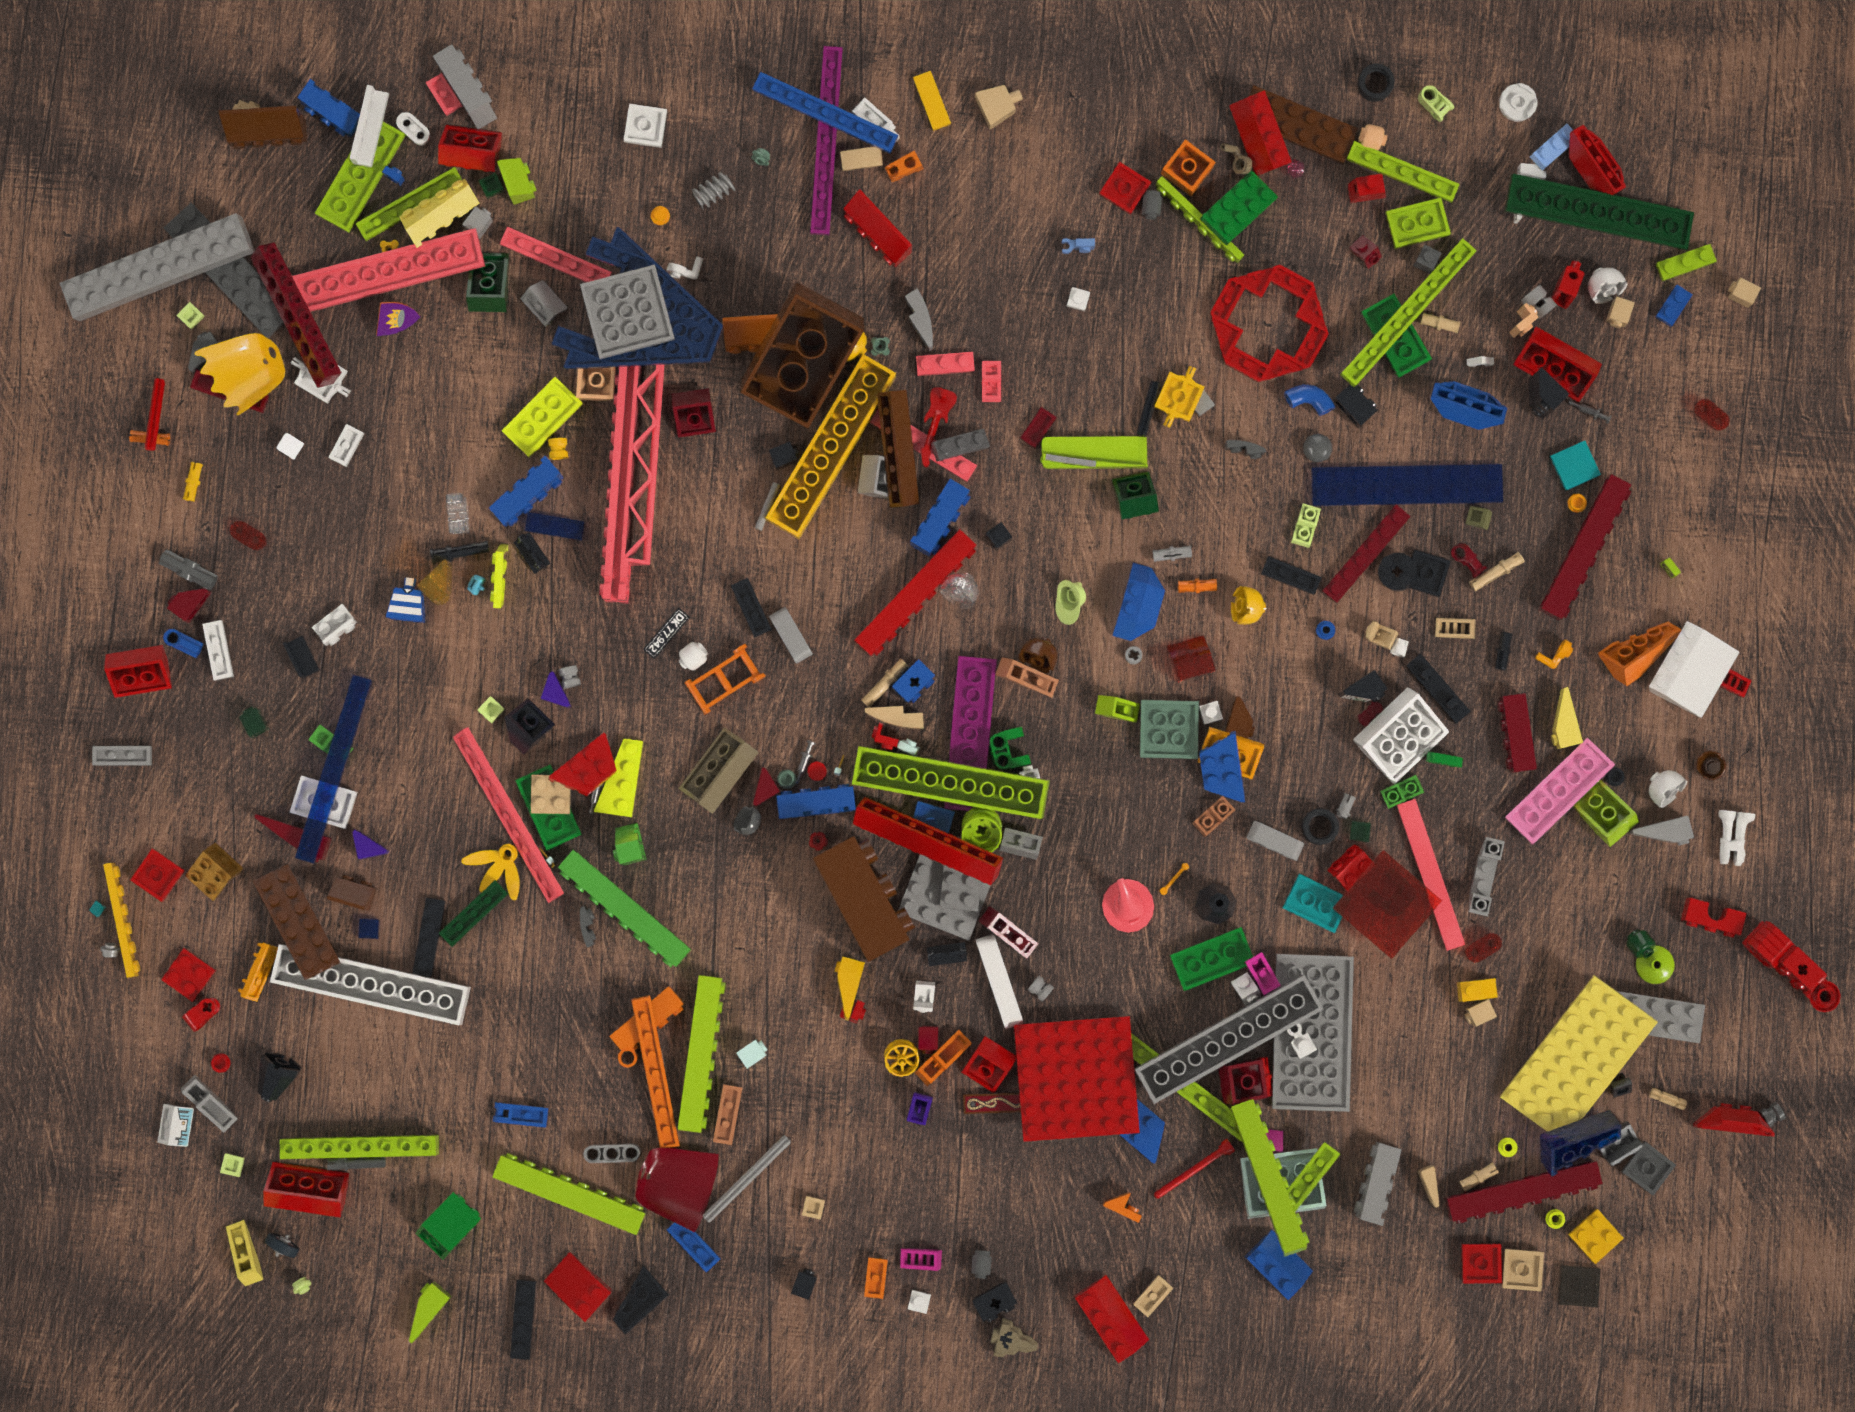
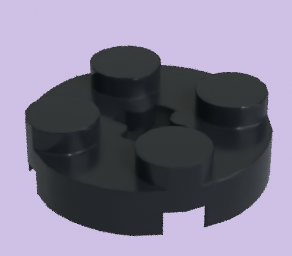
[1378,553,1417,592]

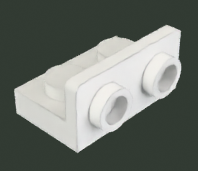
[312,604,357,646]

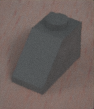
[188,331,219,374]

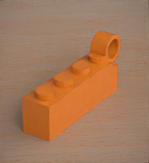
[609,986,685,1068]

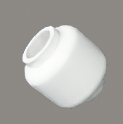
[679,642,708,670]

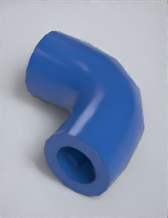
[1284,384,1335,416]

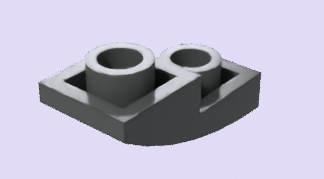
[1225,440,1266,459]
[580,906,597,948]

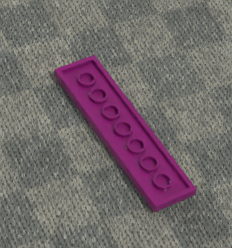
[944,656,997,811]

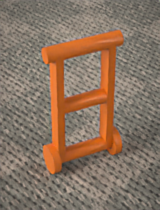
[684,644,766,715]

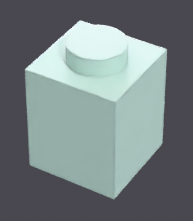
[737,1039,768,1069]

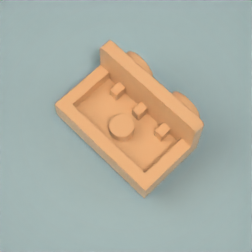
[1509,303,1538,338]

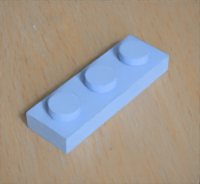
[1530,124,1573,171]

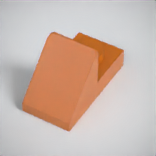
[1102,1192,1142,1223]

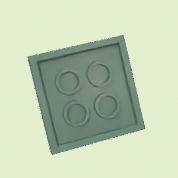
[1140,700,1199,759]

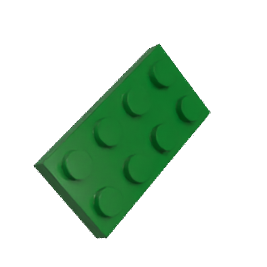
[1200,170,1278,246]
[1361,293,1432,378]
[515,764,582,850]
[1169,927,1253,991]

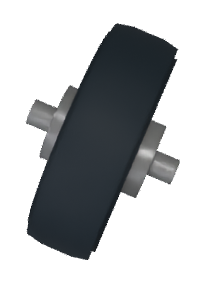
[265,1233,300,1258]

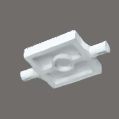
[291,357,351,404]

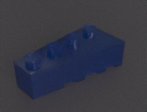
[1540,1110,1621,1177]

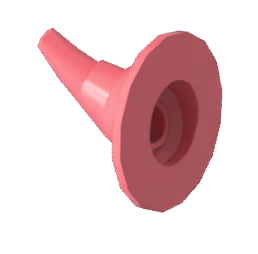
[1102,878,1154,933]

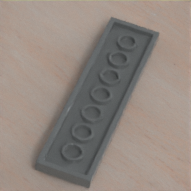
[164,203,284,338]

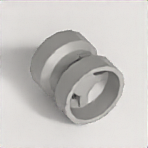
[558,665,581,689]
[1027,975,1054,1002]

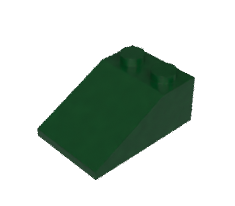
[466,253,509,312]

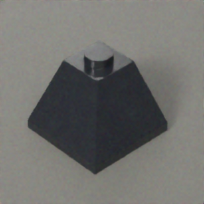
[505,698,555,755]

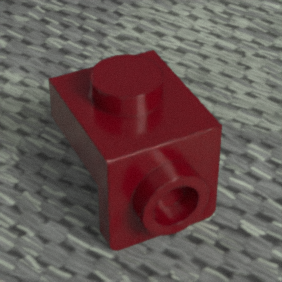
[1349,235,1382,269]

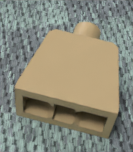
[975,85,1023,129]

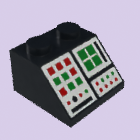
[1338,670,1388,703]

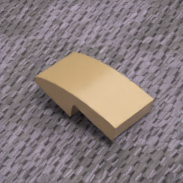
[840,147,883,171]

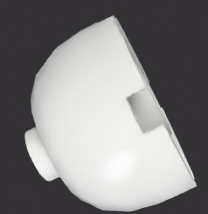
[1588,268,1628,304]
[1649,770,1687,808]

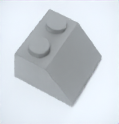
[858,455,889,499]

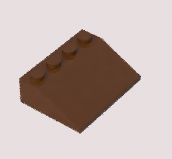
[219,106,307,149]

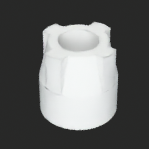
[1390,638,1409,657]

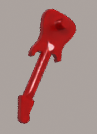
[921,387,957,467]

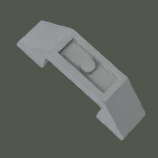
[1468,837,1505,917]

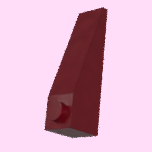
[254,814,332,862]

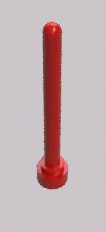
[1154,1138,1235,1199]

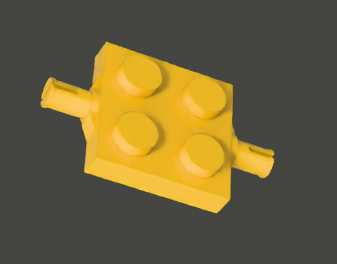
[1154,366,1205,428]

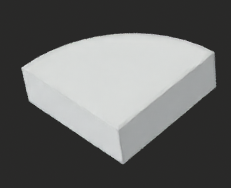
[1467,356,1494,367]

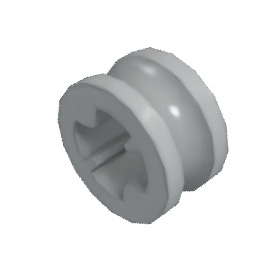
[1125,646,1142,665]

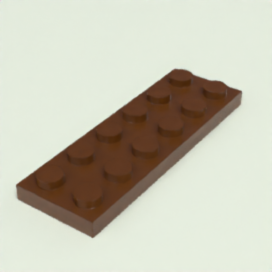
[1249,85,1358,164]
[253,864,340,980]

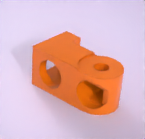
[885,150,923,182]

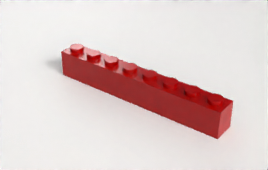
[854,529,976,657]
[853,797,1003,885]

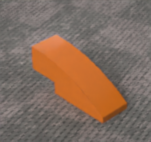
[914,1030,972,1087]

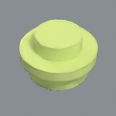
[292,1277,311,1295]

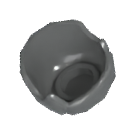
[1303,434,1333,463]
[733,807,761,835]

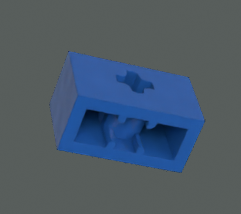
[892,659,935,703]

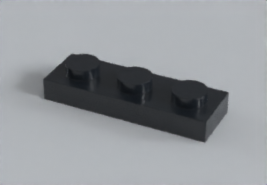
[1261,556,1321,595]
[731,578,772,638]

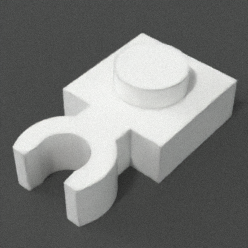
[1286,1023,1317,1059]

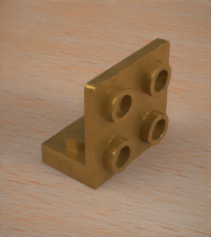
[185,843,243,901]

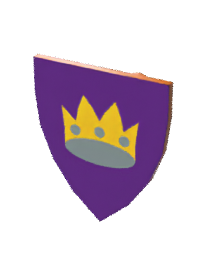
[376,302,420,336]

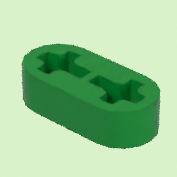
[1426,752,1463,768]

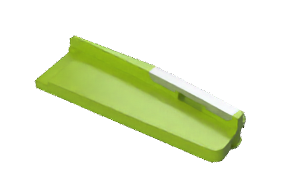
[1040,436,1148,469]

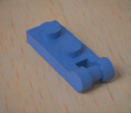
[493,1102,549,1128]

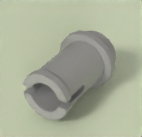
[1336,794,1356,819]

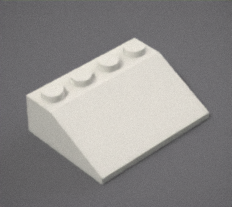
[1649,621,1739,718]
[1353,687,1449,785]

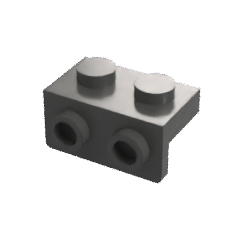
[1595,1121,1644,1166]

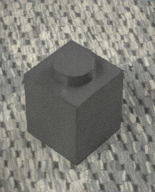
[1413,245,1441,274]

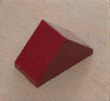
[753,767,780,806]

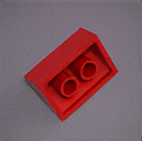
[438,125,502,172]
[104,645,172,698]

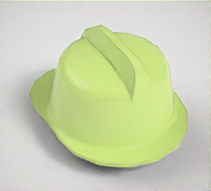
[1056,580,1086,625]

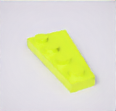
[594,739,643,817]

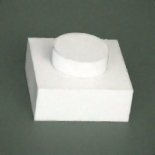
[1067,287,1090,311]
[1199,701,1223,725]
[908,1289,931,1314]

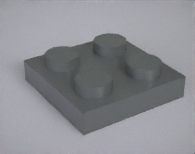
[1621,1141,1676,1196]

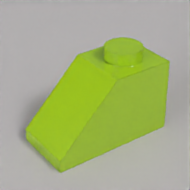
[1095,695,1140,723]

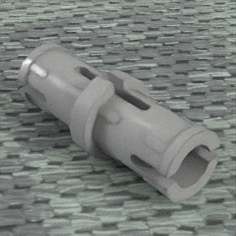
[1152,545,1192,562]

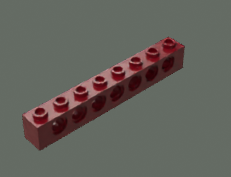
[250,242,342,388]

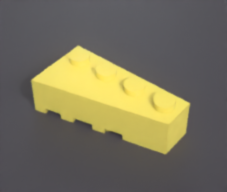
[399,179,480,248]

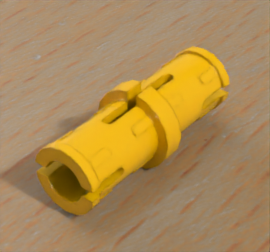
[182,462,203,502]

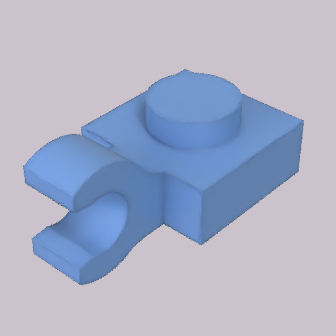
[1062,238,1095,254]

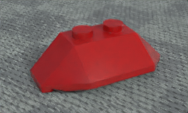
[1569,125,1626,195]
[1693,1103,1775,1137]

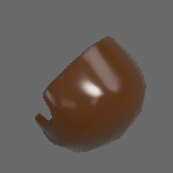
[1696,750,1727,780]

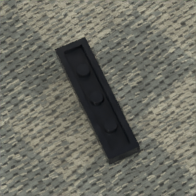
[412,898,446,977]
[510,1279,537,1360]

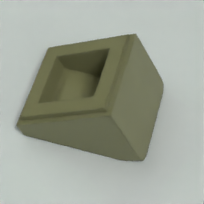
[1465,506,1492,530]

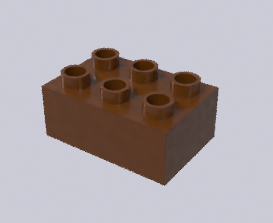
[740,282,864,428]
[813,836,915,962]

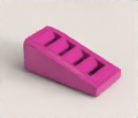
[900,1248,942,1271]

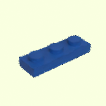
[667,1222,721,1272]

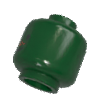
[1626,929,1656,959]

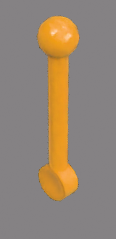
[1160,863,1189,895]

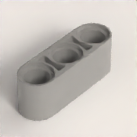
[769,607,813,664]
[1246,821,1305,861]
[583,1143,641,1163]

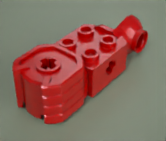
[1742,921,1841,1012]

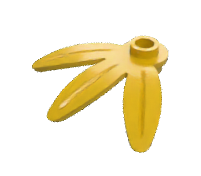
[461,844,520,900]

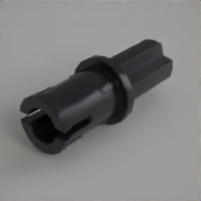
[1495,632,1513,671]

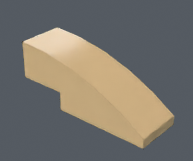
[865,706,924,729]

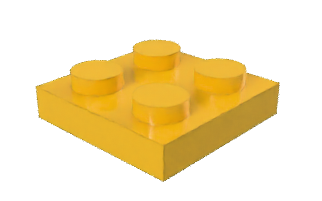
[1568,1209,1624,1264]

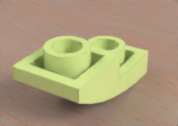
[1291,503,1321,548]

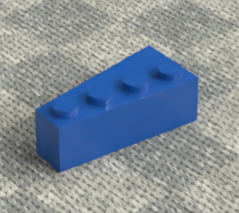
[489,456,564,527]

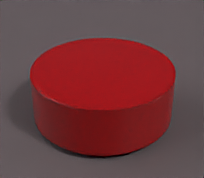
[807,762,827,781]

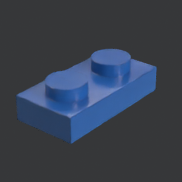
[1655,285,1693,327]

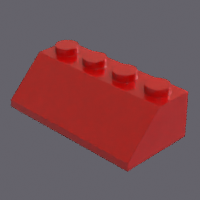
[1229,90,1292,176]
[843,190,912,267]
[1513,326,1602,402]
[263,1162,349,1218]
[1074,1275,1149,1364]

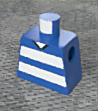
[386,578,425,623]

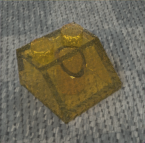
[417,559,453,606]

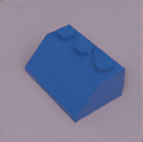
[1244,1229,1313,1300]

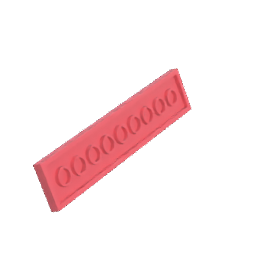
[292,228,485,312]

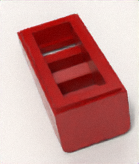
[1720,669,1752,698]

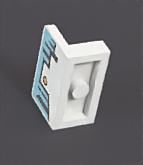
[157,1104,194,1147]

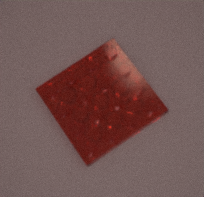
[1332,850,1442,959]

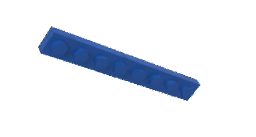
[752,72,898,153]

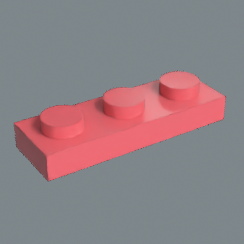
[916,352,975,376]

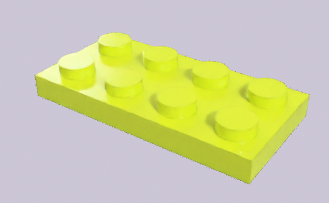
[502,377,583,458]

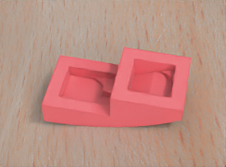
[982,361,1001,402]

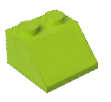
[497,158,537,205]

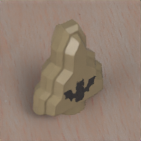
[990,1318,1038,1357]

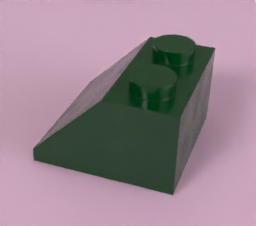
[1112,471,1159,520]

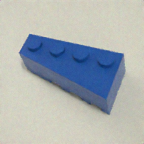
[910,478,971,557]
[777,784,856,819]

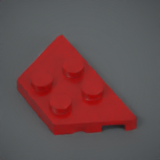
[548,733,617,796]

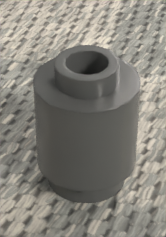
[1142,191,1162,220]
[971,1250,992,1279]

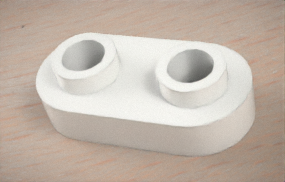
[396,112,430,145]

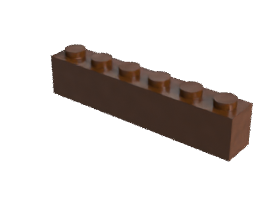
[877,390,919,507]

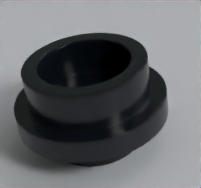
[1605,767,1625,786]

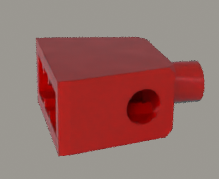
[1347,174,1386,203]
[1551,261,1585,309]

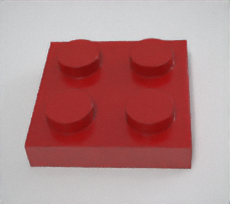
[1099,162,1151,215]
[130,848,185,902]
[161,948,216,1002]
[1461,1243,1502,1284]

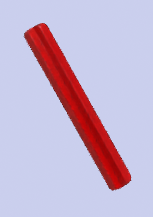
[145,378,165,451]

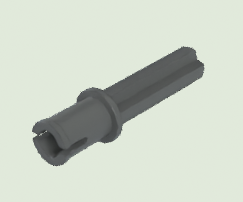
[327,1157,386,1171]

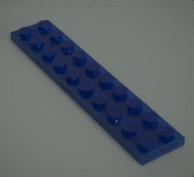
[1311,464,1503,506]

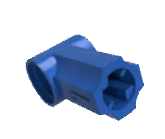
[163,629,204,658]

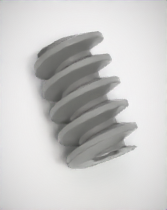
[692,172,736,211]

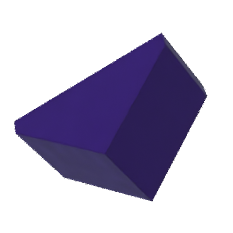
[541,671,572,708]
[352,829,389,860]
[907,1092,933,1126]

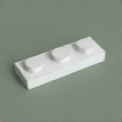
[202,620,234,681]

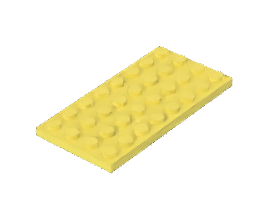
[1500,975,1658,1143]

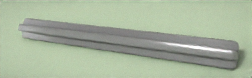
[703,1135,791,1223]

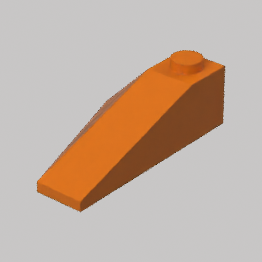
[1598,621,1681,686]

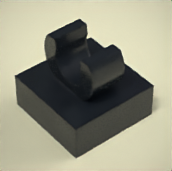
[1611,1073,1632,1098]

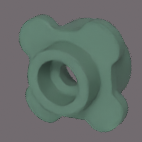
[751,148,770,166]
[871,337,890,356]

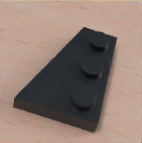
[612,1265,669,1334]

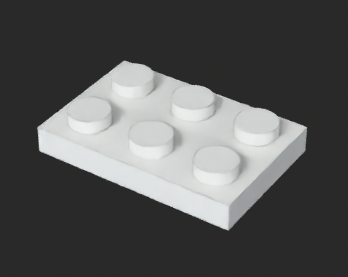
[290,776,358,829]

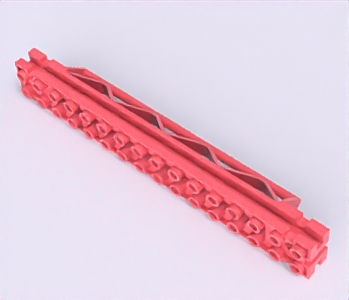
[599,365,665,604]

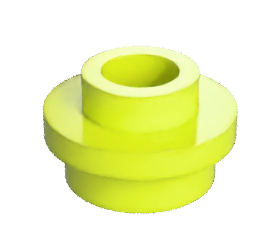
[1498,1138,1518,1157]
[1545,1209,1565,1229]

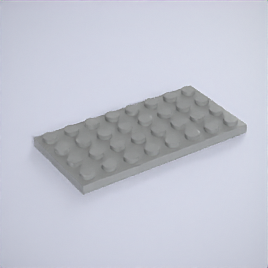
[1272,954,1354,1112]

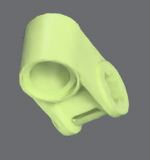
[1418,85,1454,122]

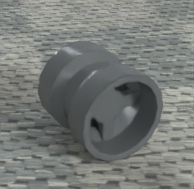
[1758,1102,1786,1127]

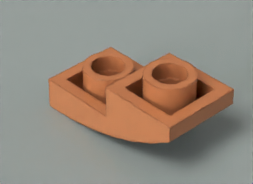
[1192,796,1235,837]

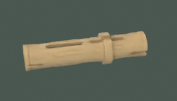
[1469,552,1525,592]
[861,658,909,708]

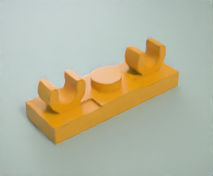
[238,942,278,1002]

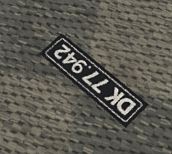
[643,607,690,659]

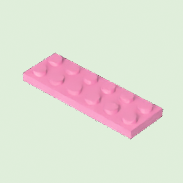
[1505,738,1615,845]

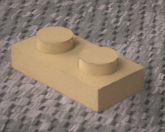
[1133,1275,1173,1317]

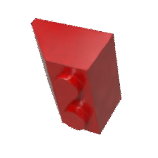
[961,1036,1016,1093]

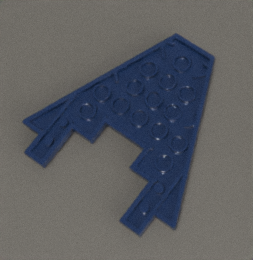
[552,227,724,370]

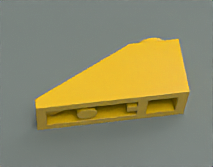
[834,957,865,1021]

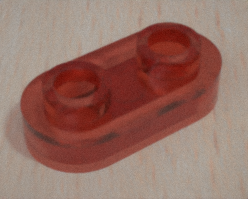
[1694,399,1730,431]
[230,521,267,551]
[1465,933,1502,962]

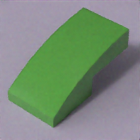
[308,725,354,764]

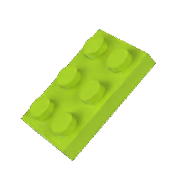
[1385,198,1451,249]

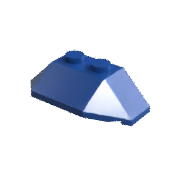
[1430,381,1507,430]
[1112,563,1165,641]

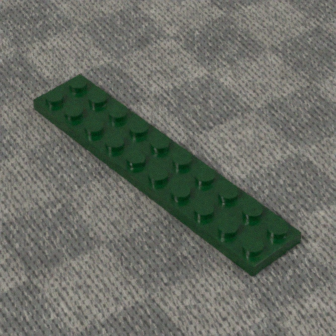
[1504,174,1694,250]

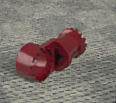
[1451,542,1487,578]

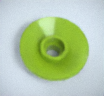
[1636,946,1674,984]

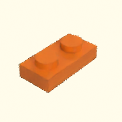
[864,1257,888,1299]

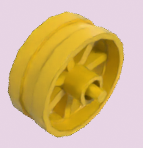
[884,1039,919,1077]

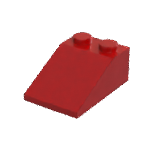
[544,1252,613,1322]

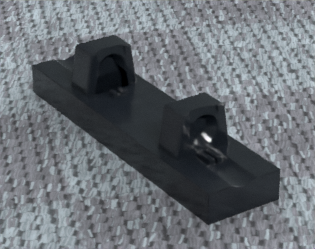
[1405,653,1471,724]

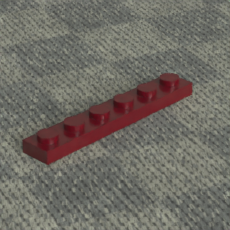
[1322,504,1411,604]

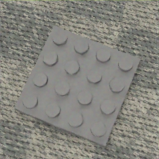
[580,265,675,359]
[899,854,990,940]

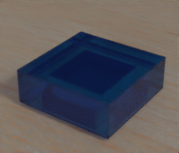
[358,919,380,939]

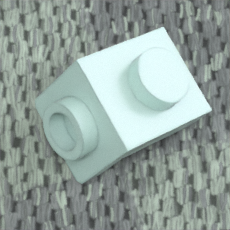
[897,738,920,756]

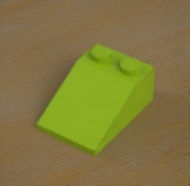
[1573,779,1639,847]

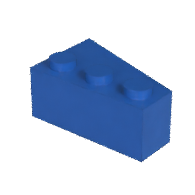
[297,79,360,138]

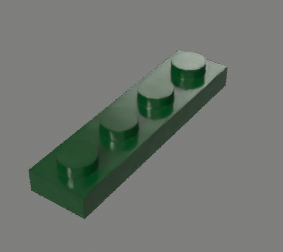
[439,880,509,947]

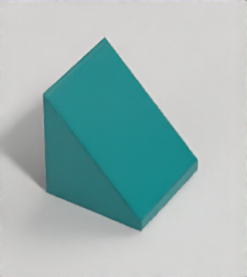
[89,900,106,917]

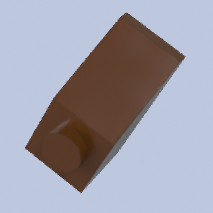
[1225,696,1255,739]

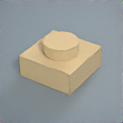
[802,1196,825,1220]

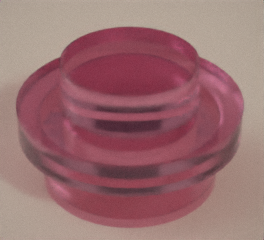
[1288,159,1304,179]

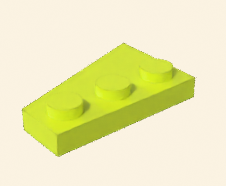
[490,544,509,608]

